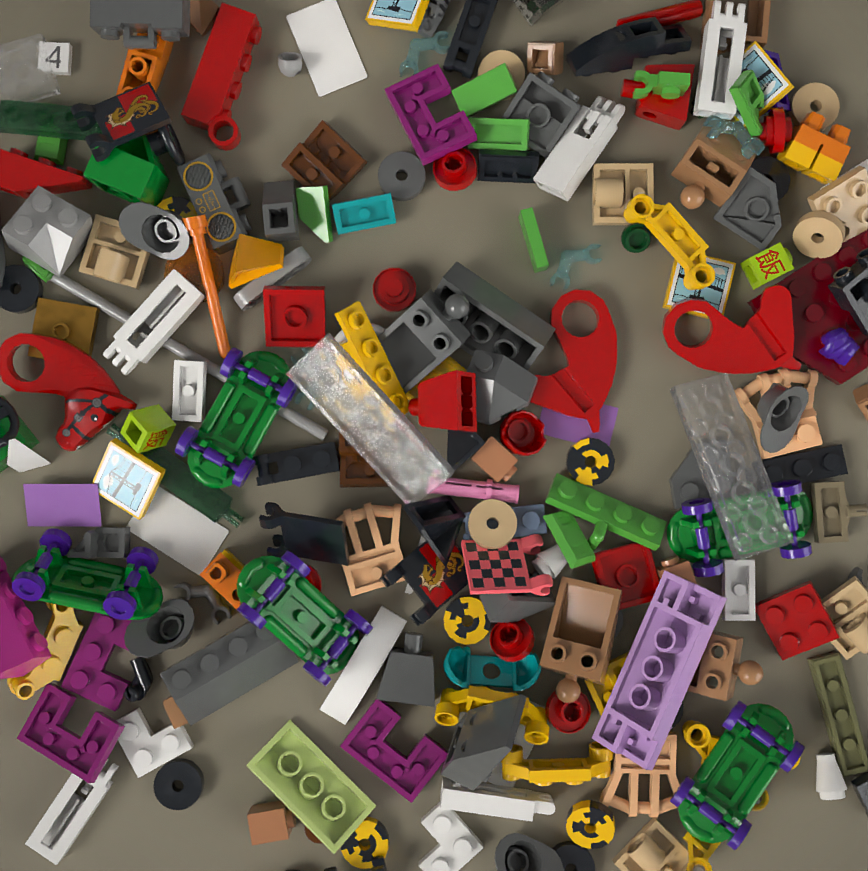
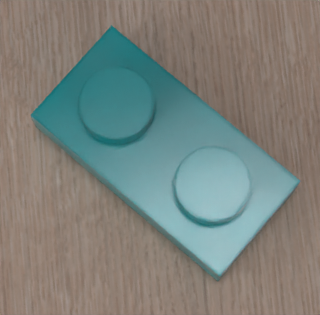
[332,192,396,235]

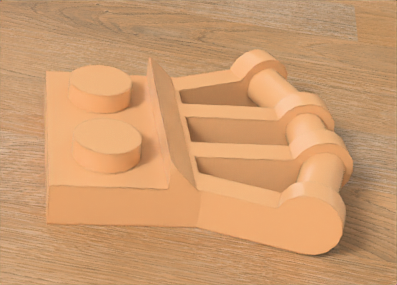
[732,368,823,459]
[335,502,405,596]
[599,732,680,818]

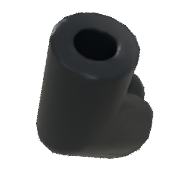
[124,657,153,702]

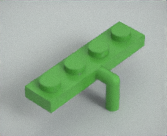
[545,473,667,552]

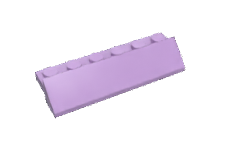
[592,570,727,770]

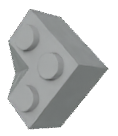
[1,185,93,278]

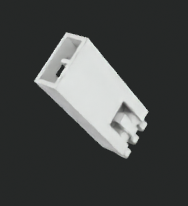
[693,0,747,120]
[533,96,625,201]
[103,269,206,375]
[25,759,119,865]
[440,777,555,822]

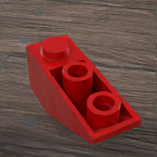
[0,148,93,199]

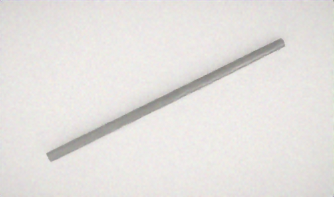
[50,274,329,441]

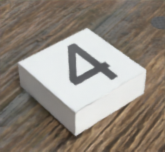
[38,42,72,75]

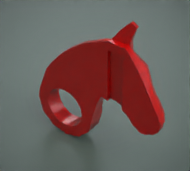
[530,289,617,433]

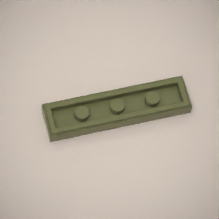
[807,651,868,777]

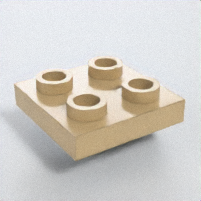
[592,163,654,226]
[807,166,868,242]
[79,214,150,290]
[821,576,868,660]
[612,818,696,871]

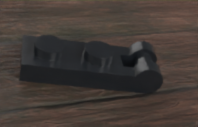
[443,0,498,79]
[252,442,340,486]

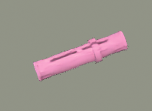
[428,474,520,504]

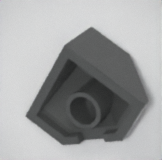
[467,349,538,425]
[480,571,556,623]

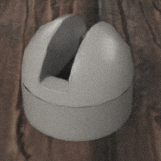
[278,52,302,77]

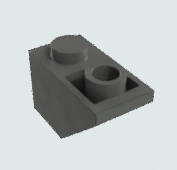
[262,180,300,242]

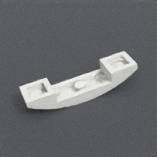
[320,606,407,725]

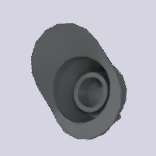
[119,202,190,260]
[757,383,809,453]
[124,599,195,658]
[494,833,564,871]

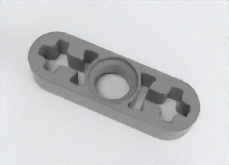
[233,246,312,311]

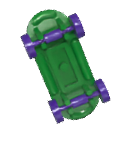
[175,347,299,488]
[667,480,813,577]
[11,528,163,620]
[236,550,373,687]
[670,700,805,851]

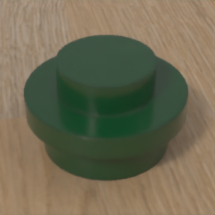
[621,223,651,253]

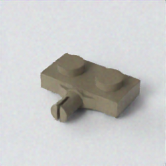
[810,481,868,543]

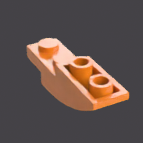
[116,33,174,95]

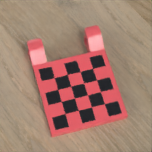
[461,534,553,596]

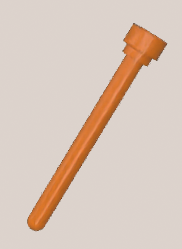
[181,214,231,359]

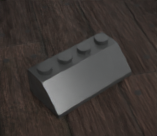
[434,261,556,371]
[160,621,299,726]

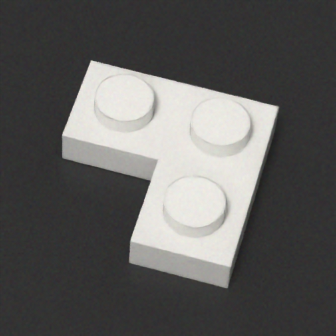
[116,707,194,778]
[418,802,484,871]

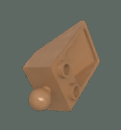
[671,117,763,209]
[539,576,622,703]
[687,631,763,701]

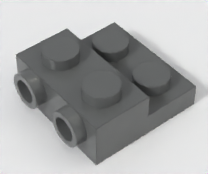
[502,71,582,158]

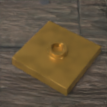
[27,297,100,359]

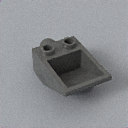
[378,289,471,394]
[441,694,527,791]

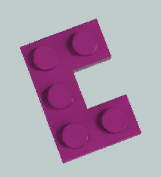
[384,63,477,166]
[61,613,132,712]
[16,683,125,783]
[340,698,448,803]

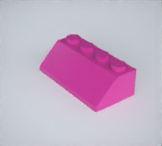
[0,557,52,679]

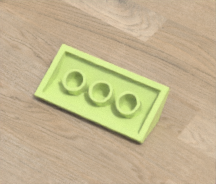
[246,720,376,854]

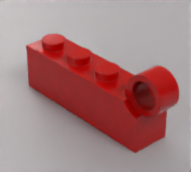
[181,2,262,151]

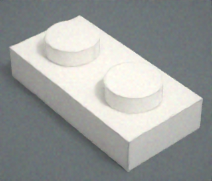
[172,360,207,422]
[722,559,756,621]

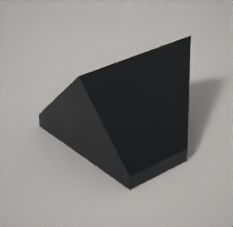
[446,430,486,473]
[403,495,466,567]

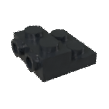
[828,248,868,335]

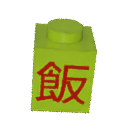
[740,242,794,290]
[120,404,176,454]

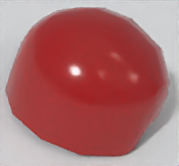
[500,410,547,456]

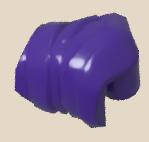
[819,327,860,366]

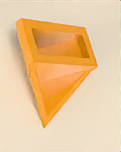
[228,234,285,289]

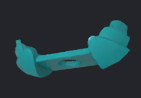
[443,646,541,691]

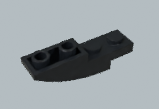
[566,17,692,77]

